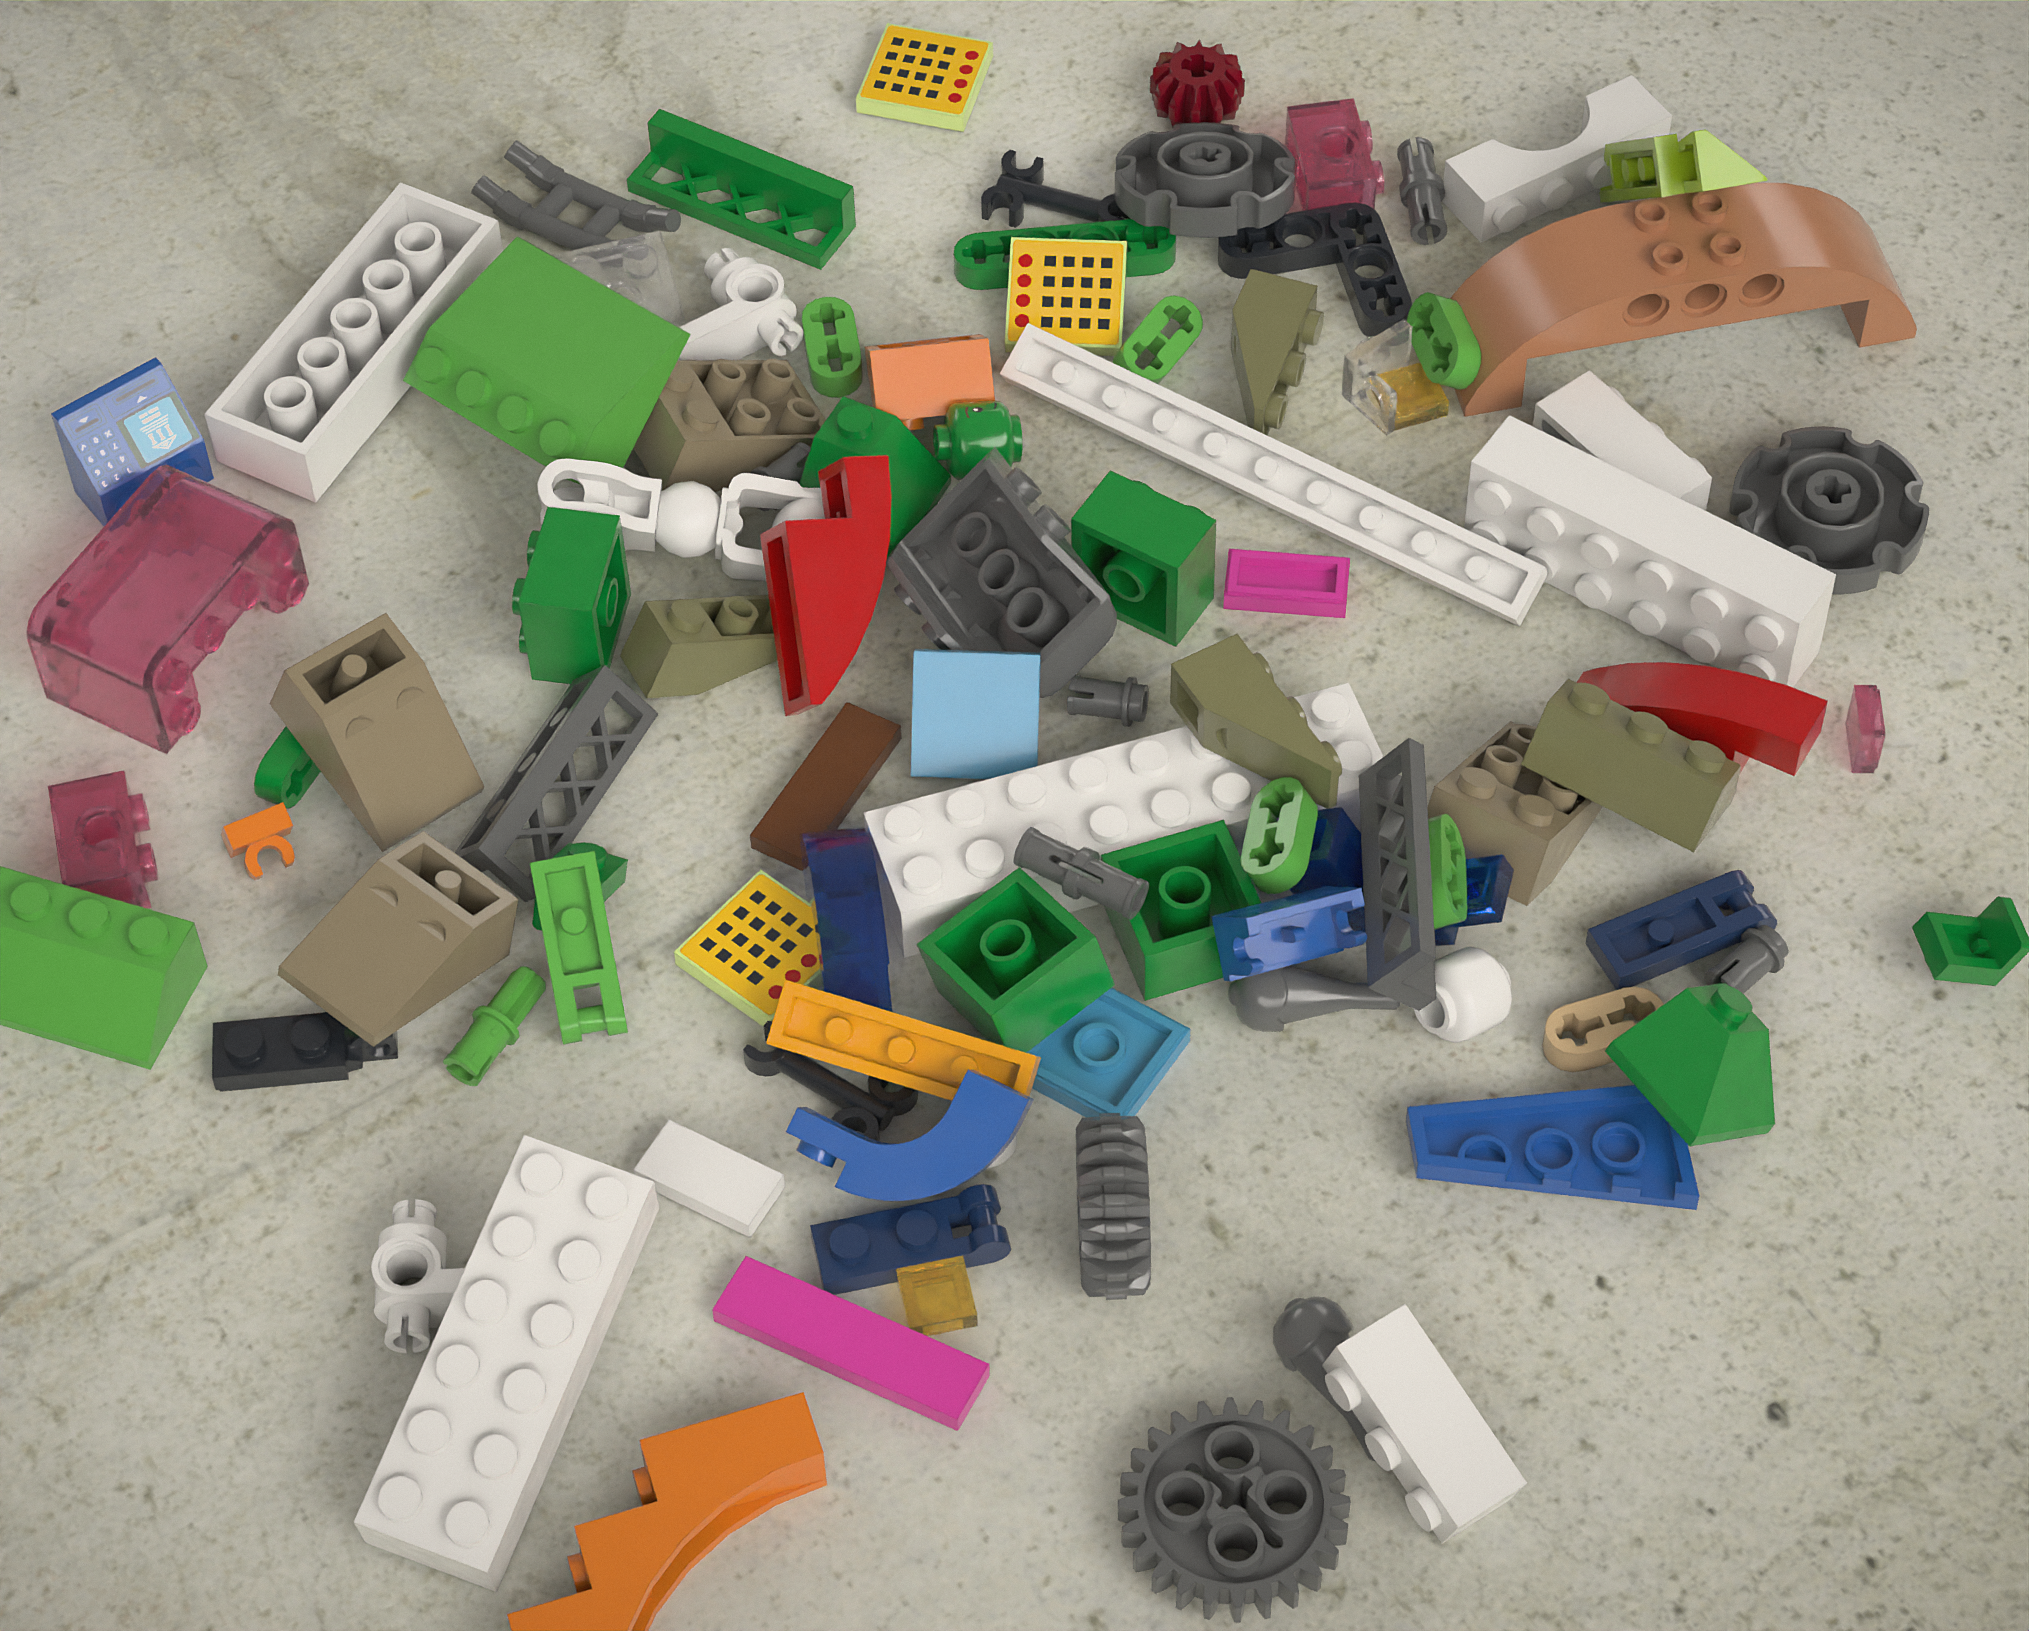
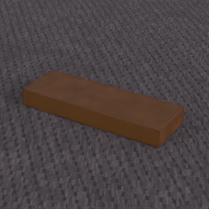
[750,702,902,873]

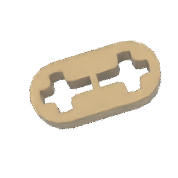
[1542,987,1664,1072]

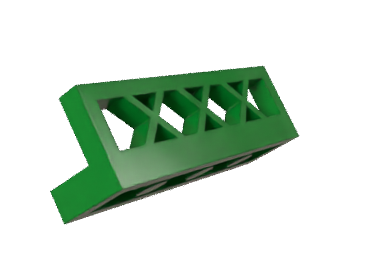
[627,109,856,270]

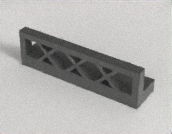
[455,665,658,902]
[1358,738,1436,1011]

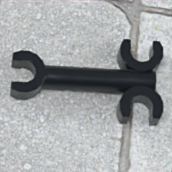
[981,150,1131,228]
[743,1021,918,1141]

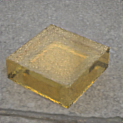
[1371,363,1449,431]
[896,1256,978,1336]

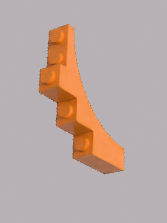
[507,1392,827,1631]

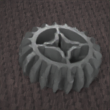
[1075,1113,1151,1300]

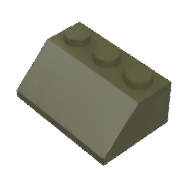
[1521,678,1741,853]

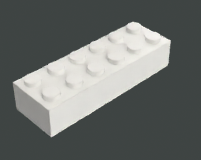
[205,182,503,502]
[1464,415,1836,687]
[354,1135,659,1592]

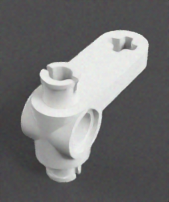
[678,248,804,361]
[371,1199,465,1353]

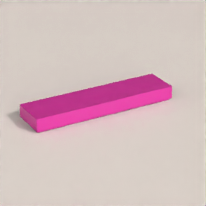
[712,1256,990,1431]

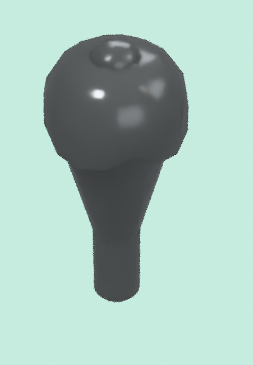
[1228,966,1400,1032]
[1273,1297,1375,1461]

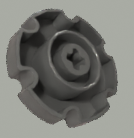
[1115,122,1295,238]
[1729,426,1929,595]

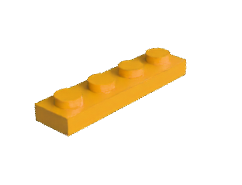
[766,980,1041,1101]

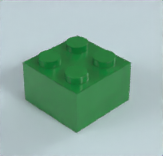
[1071,470,1216,647]
[512,507,631,684]
[1101,820,1262,1001]
[916,867,1115,1053]

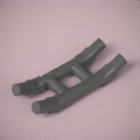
[471,140,681,269]

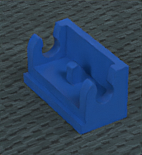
[1211,886,1367,982]

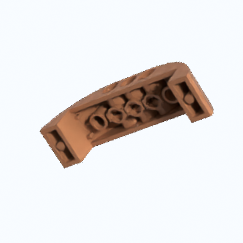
[1450,183,1917,417]

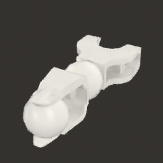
[537,459,825,581]

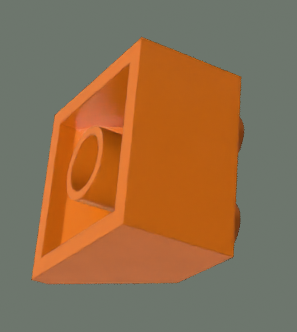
[864,334,995,430]

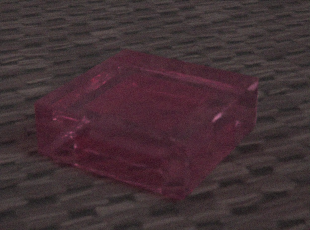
[1845,685,1886,773]

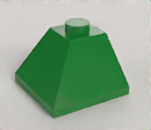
[799,396,951,558]
[1605,983,1775,1147]

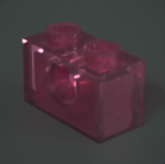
[1285,98,1384,211]
[48,770,159,909]

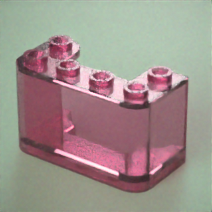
[26,465,309,754]

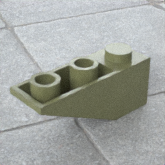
[1231,269,1324,436]
[620,595,777,698]
[1170,634,1342,810]

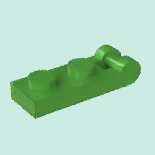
[530,851,628,1045]

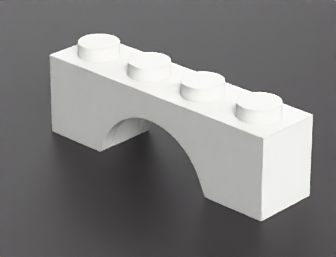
[1442,75,1672,243]

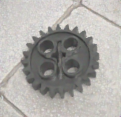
[1118,1397,1351,1623]

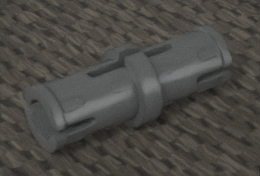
[1397,137,1448,245]
[1013,827,1149,920]

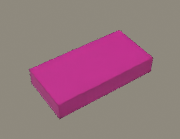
[1223,549,1350,618]

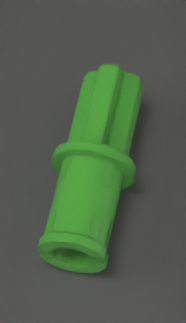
[443,966,546,1086]

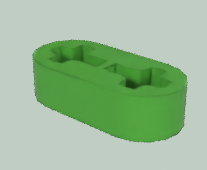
[1406,292,1481,390]
[1113,295,1203,384]
[802,297,863,398]
[1241,777,1318,894]
[1428,814,1467,930]

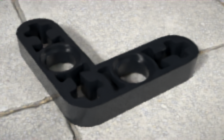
[1218,203,1412,342]

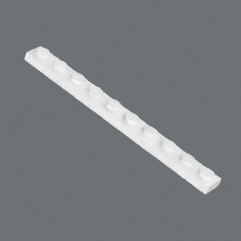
[1000,323,1549,627]

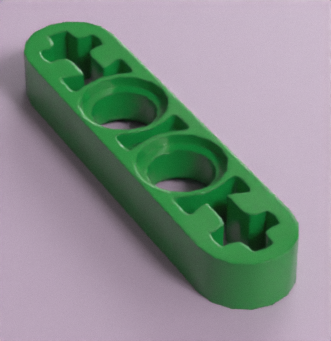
[953,219,1176,290]

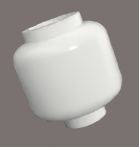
[1414,947,1512,1043]

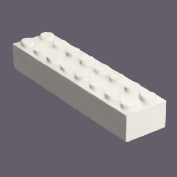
[864,683,1383,958]

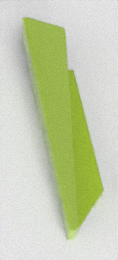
[1599,129,1768,203]

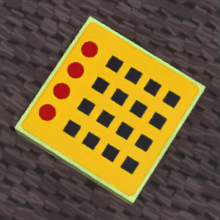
[856,23,993,132]
[1005,237,1127,356]
[674,870,858,1027]

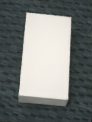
[633,1120,785,1238]

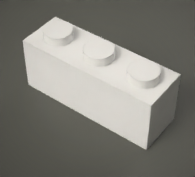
[1533,370,1712,511]
[1322,1304,1527,1544]

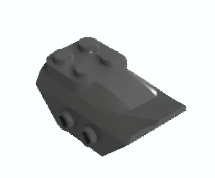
[886,447,1117,698]

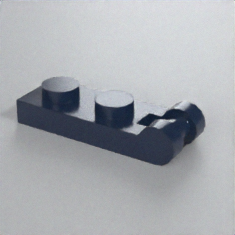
[1585,870,1778,990]
[810,1184,1011,1295]

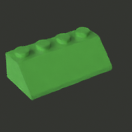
[0,866,208,1070]

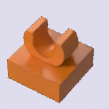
[221,802,295,880]

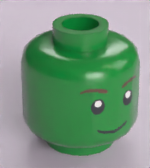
[933,401,1023,480]

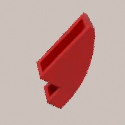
[760,455,892,716]
[1576,662,1828,776]

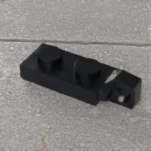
[212,1012,398,1092]

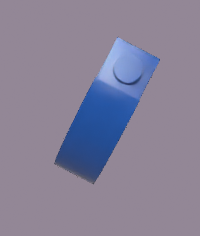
[786,1069,1034,1201]

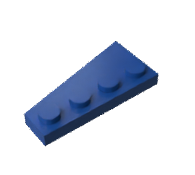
[1406,1085,1700,1210]

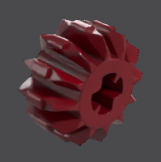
[1150,39,1245,128]

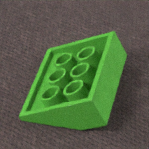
[403,237,691,485]

